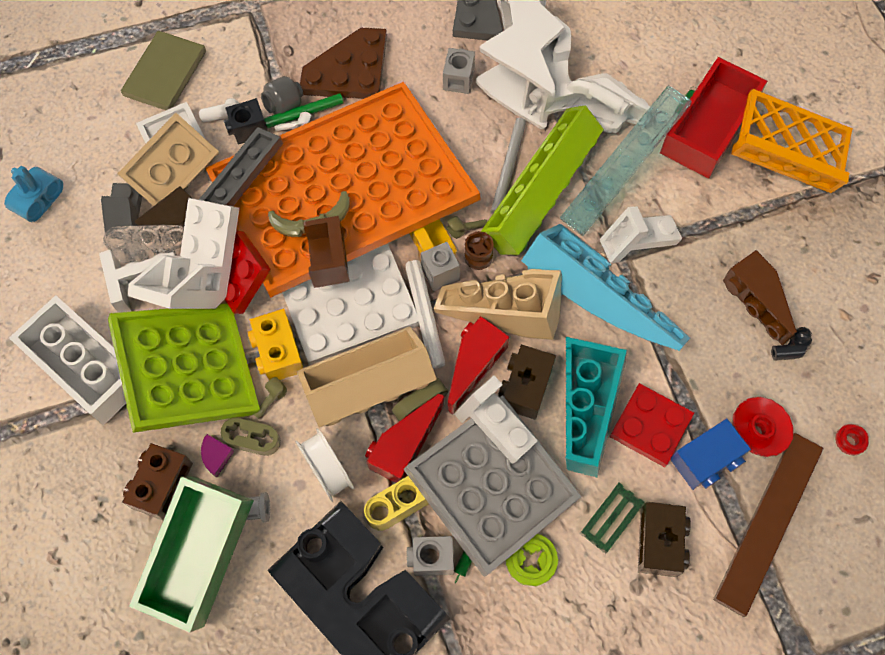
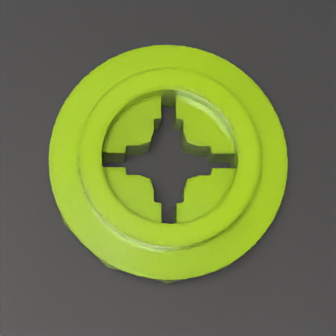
[506,534,558,587]

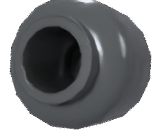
[261,76,303,115]

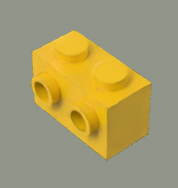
[247,308,304,380]

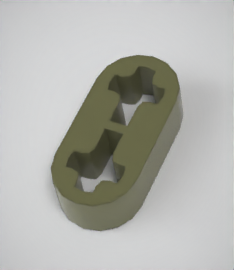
[392,378,449,421]
[220,418,281,456]

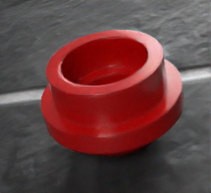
[835,424,869,456]

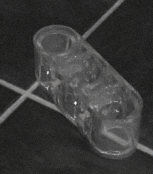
[103,225,184,263]

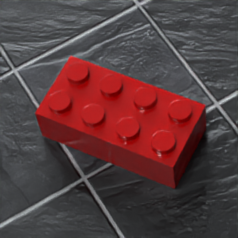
[660,57,768,179]

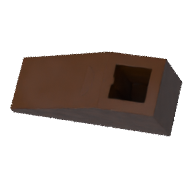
[723,250,797,345]

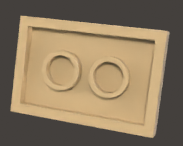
[117,113,219,206]

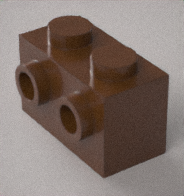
[122,443,193,520]

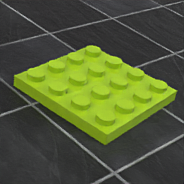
[108,304,260,433]

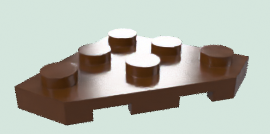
[300,27,387,99]

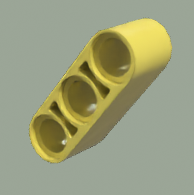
[364,476,429,531]

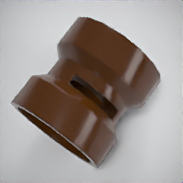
[464,231,494,270]

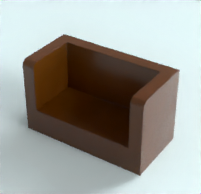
[303,216,350,288]

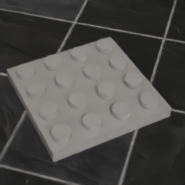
[403,395,581,577]

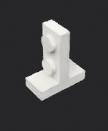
[600,206,682,263]
[99,250,178,313]
[454,376,538,464]

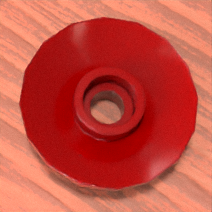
[732,397,793,457]

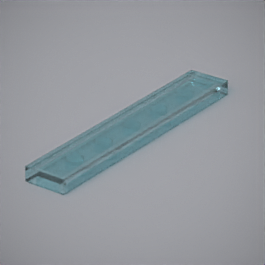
[560,85,691,236]

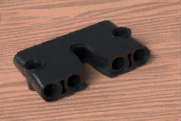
[268,501,451,655]

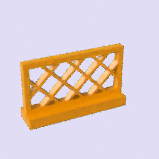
[731,89,853,193]

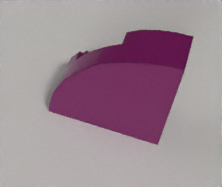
[201,434,234,478]

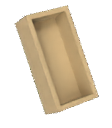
[297,326,437,428]

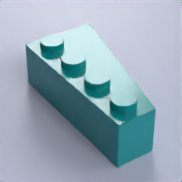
[566,337,627,478]

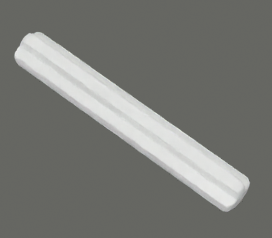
[405,260,445,369]

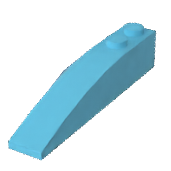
[521,224,690,351]

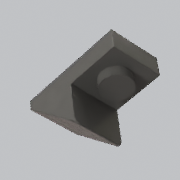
[101,183,143,238]

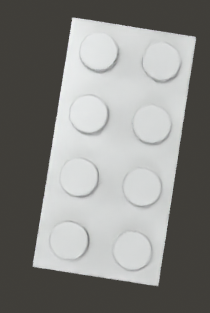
[9,295,126,426]

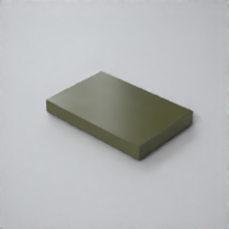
[120,31,206,110]

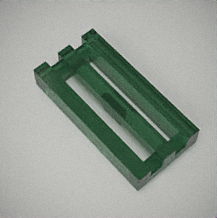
[580,482,645,554]

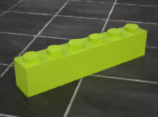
[481,105,604,255]

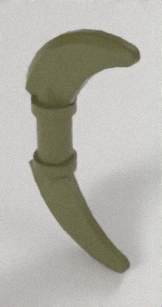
[268,191,350,237]

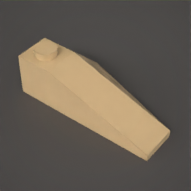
[433,269,562,340]

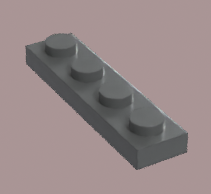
[200,127,283,206]

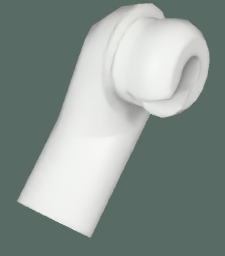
[199,98,239,123]

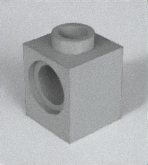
[443,48,475,94]
[421,242,460,292]
[407,536,454,576]

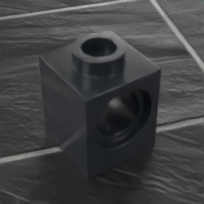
[224,98,268,145]

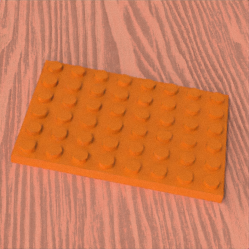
[205,81,481,298]

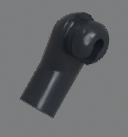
[771,327,812,361]

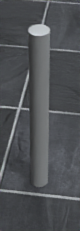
[490,118,526,214]

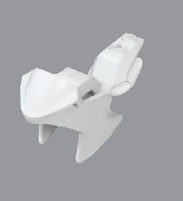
[476,0,653,133]

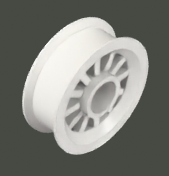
[295,428,354,502]

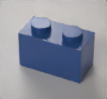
[670,418,751,490]

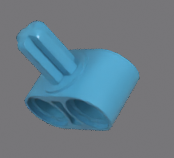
[4,166,63,222]

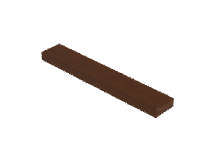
[713,433,824,617]

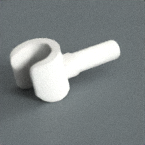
[275,112,311,131]

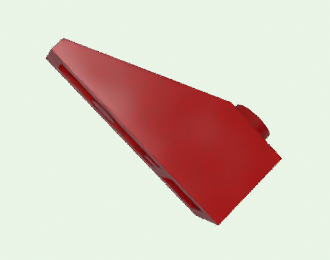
[448,316,509,415]
[365,394,444,483]

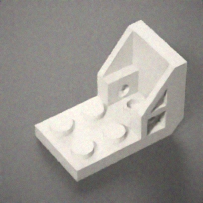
[127,198,239,309]

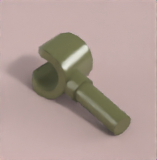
[446,216,487,239]
[253,377,287,419]

